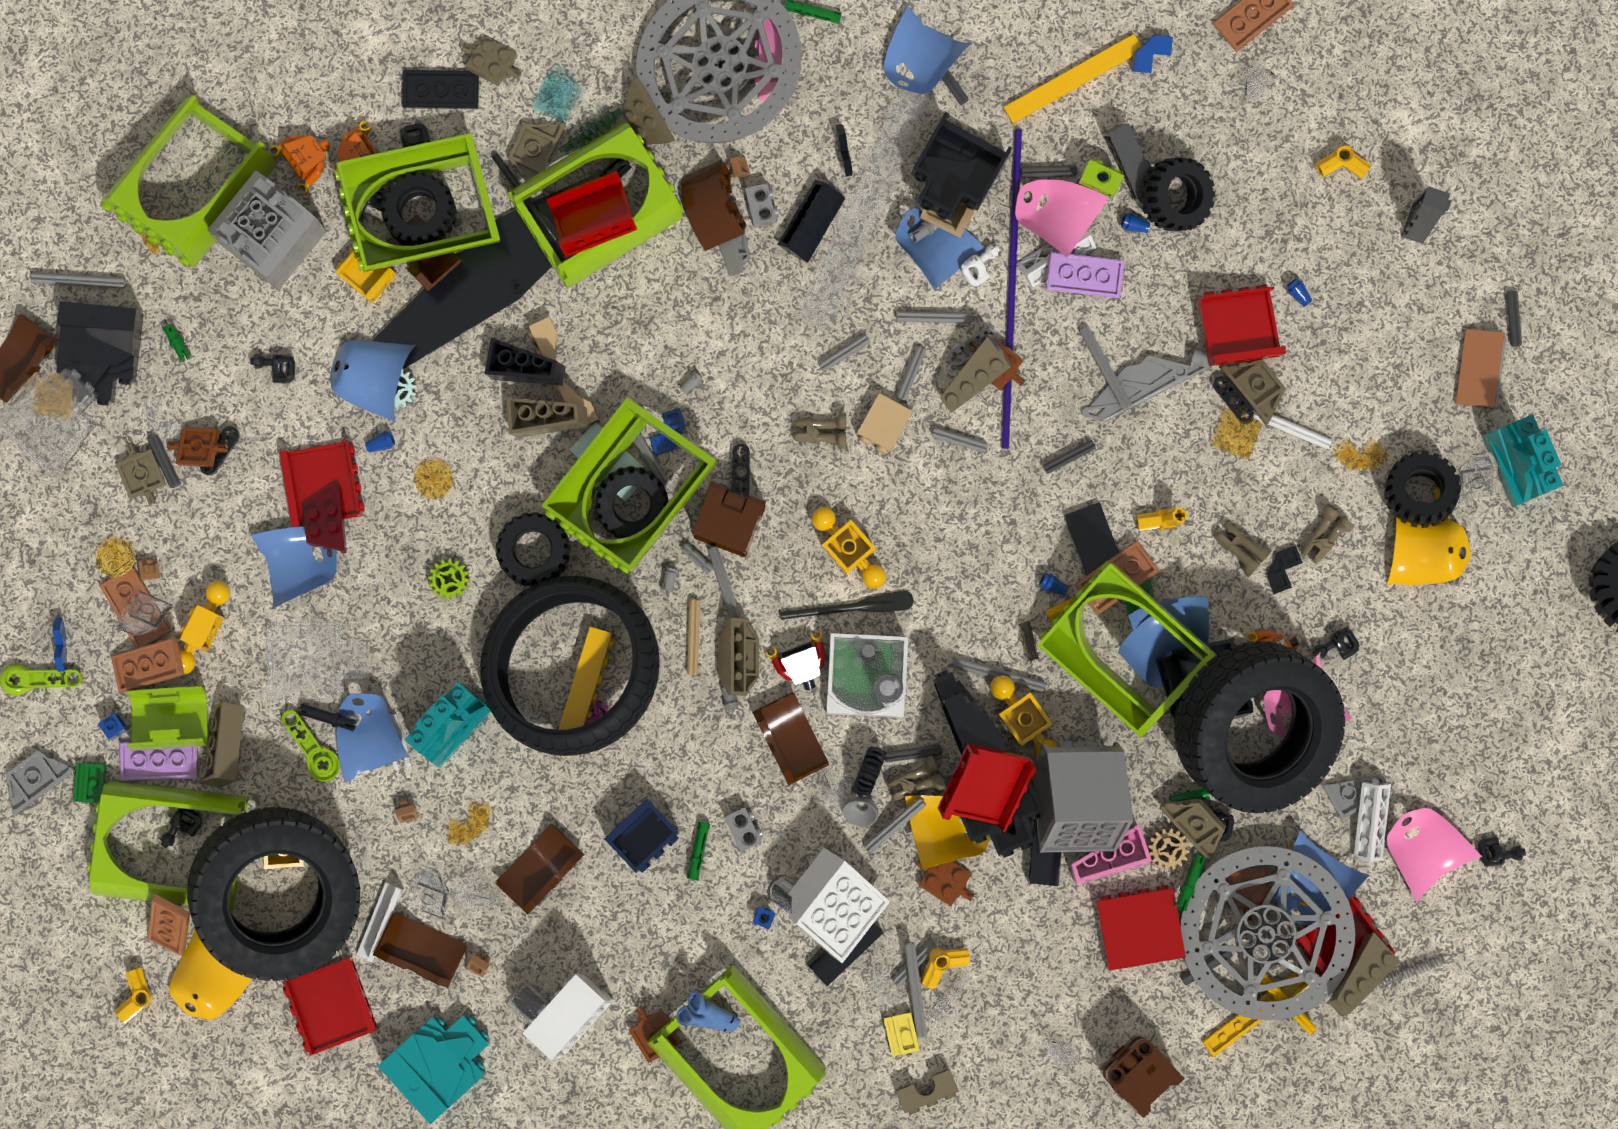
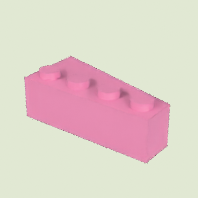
[755,18,782,100]
[1070,824,1152,886]

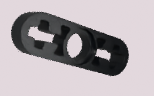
[1213,376,1254,424]
[200,426,240,476]
[732,444,750,498]

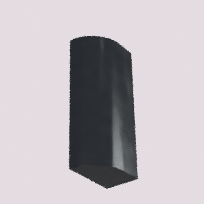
[777,180,845,263]
[1028,819,1062,886]
[806,923,883,986]

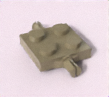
[461,36,521,86]
[116,443,166,506]

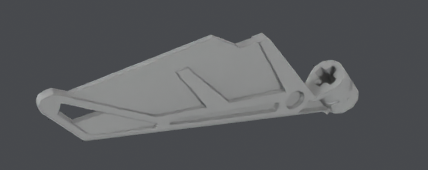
[1081,348,1210,422]

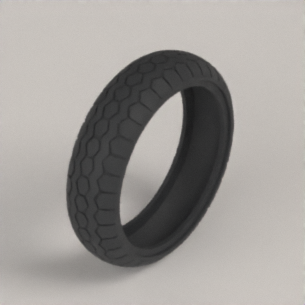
[480,576,660,756]

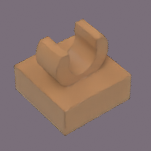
[726,157,750,178]
[137,559,161,581]
[395,798,419,823]
[466,951,491,978]

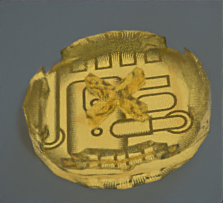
[415,461,453,499]
[96,540,135,578]

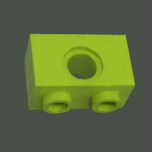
[1078,159,1124,200]

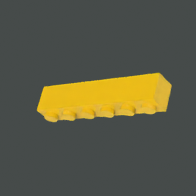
[558,627,615,730]

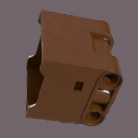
[692,481,766,558]
[1101,1035,1185,1118]

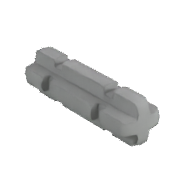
[681,543,714,574]

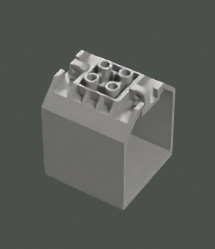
[207,171,326,291]
[1033,740,1133,853]

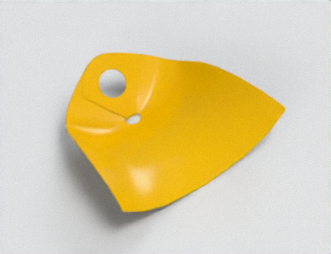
[1387,516,1471,585]
[905,795,990,870]
[169,928,252,1020]

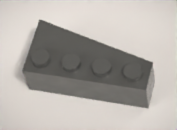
[1101,123,1152,202]
[1402,186,1451,244]

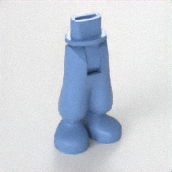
[676,992,741,1032]

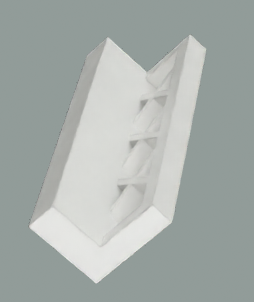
[1017,231,1096,288]
[1354,782,1391,862]
[357,882,404,963]

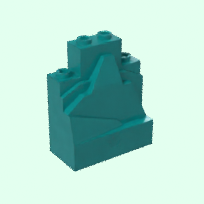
[1482,414,1564,507]
[404,682,491,768]
[378,1014,490,1124]

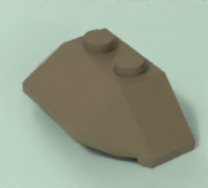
[718,618,759,696]

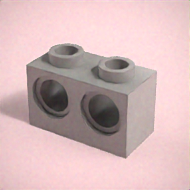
[745,183,779,228]
[724,808,763,852]

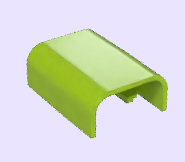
[126,686,208,751]

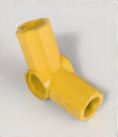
[1315,146,1372,180]
[1136,507,1188,531]
[920,947,970,989]
[114,967,153,1024]

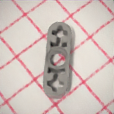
[948,328,997,367]

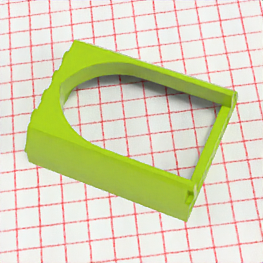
[100,95,277,269]
[506,122,684,289]
[334,133,500,272]
[542,397,717,574]
[1037,561,1217,738]
[88,780,249,912]
[646,964,826,1129]

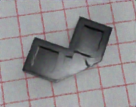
[836,124,853,177]
[1267,545,1303,595]

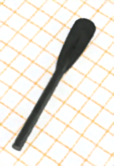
[492,153,572,261]
[780,591,914,620]

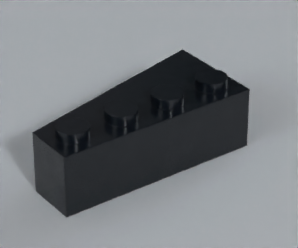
[484,337,566,385]

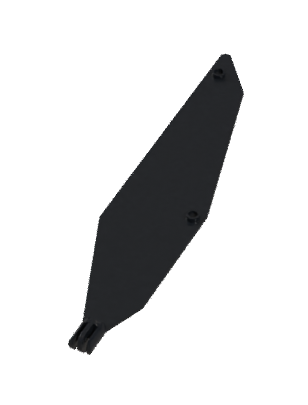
[344,158,632,370]

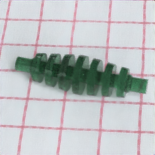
[561,108,623,153]

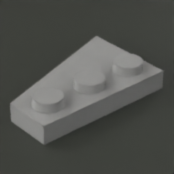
[1322,775,1392,820]

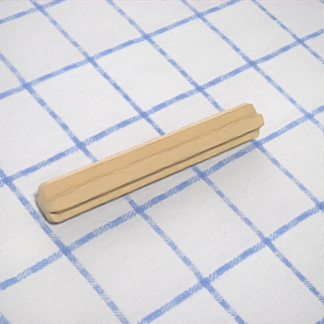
[687,599,700,675]

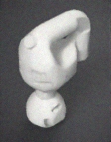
[961,244,1000,287]

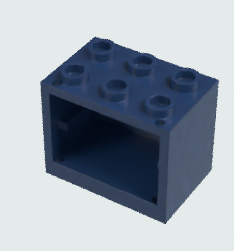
[604,799,680,873]

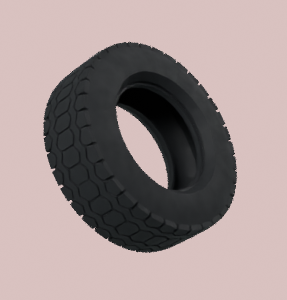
[1174,641,1345,813]
[187,807,360,981]

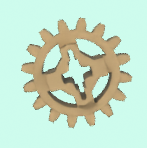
[1147,828,1190,870]

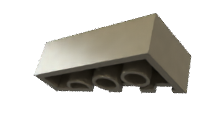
[940,334,1015,413]
[506,397,588,438]
[199,702,245,787]
[1328,932,1400,1016]

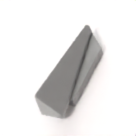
[719,194,750,276]

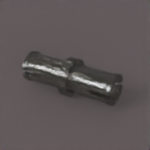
[1019,621,1040,662]

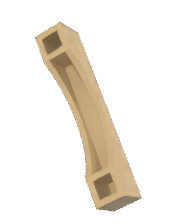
[528,317,599,431]

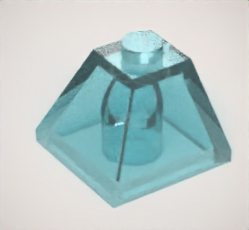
[531,75,581,124]

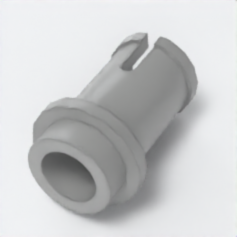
[909,222,934,243]
[679,372,703,396]
[661,567,678,592]
[721,687,739,711]

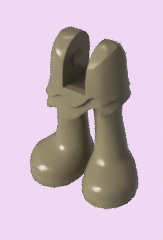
[793,413,847,449]
[1301,505,1355,564]
[1215,523,1272,578]
[886,755,946,800]

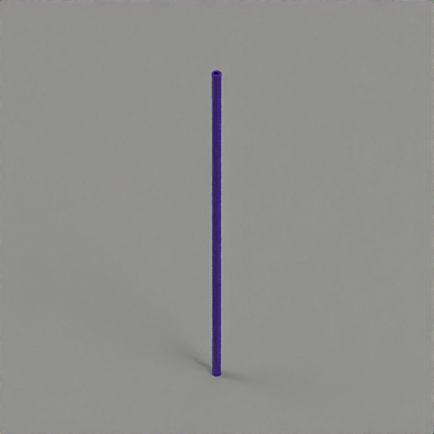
[1001,129,1022,449]

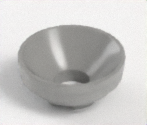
[843,796,878,827]

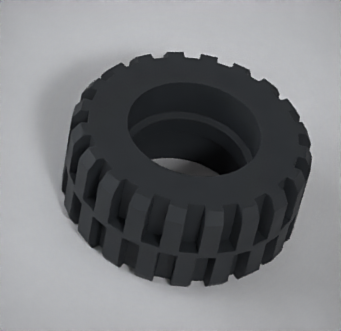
[1140,158,1215,231]
[381,172,457,246]
[1384,451,1461,528]
[595,466,669,539]
[496,512,571,586]

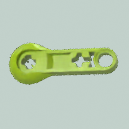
[0,663,83,696]
[282,710,340,782]

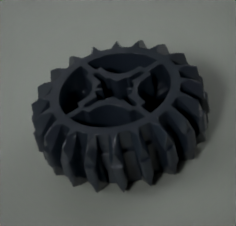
[852,746,886,798]

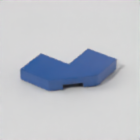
[1132,35,1173,73]
[649,408,686,456]
[52,617,67,672]

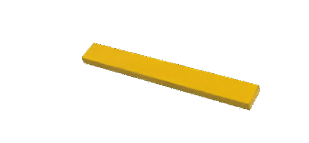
[1003,34,1141,124]
[1201,960,1320,1058]

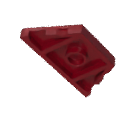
[304,484,347,554]

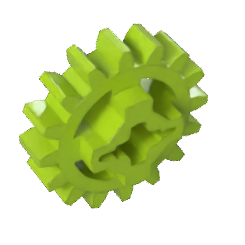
[428,558,470,601]

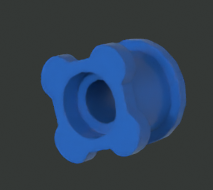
[753,906,775,929]

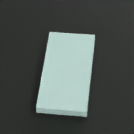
[569,422,646,502]

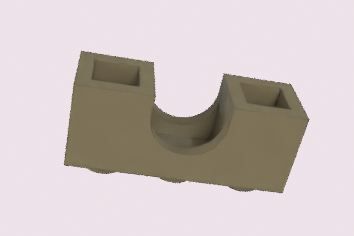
[895,1068,959,1115]

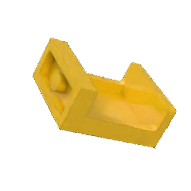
[336,247,397,304]

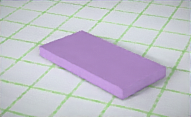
[1045,251,1125,298]
[120,742,198,781]

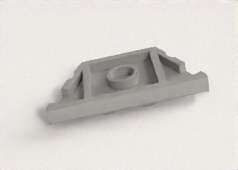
[6,751,76,816]

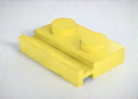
[884,1012,920,1057]

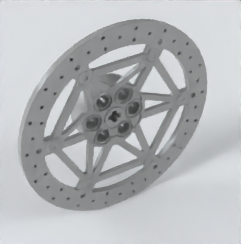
[636,0,802,144]
[1180,846,1355,1020]

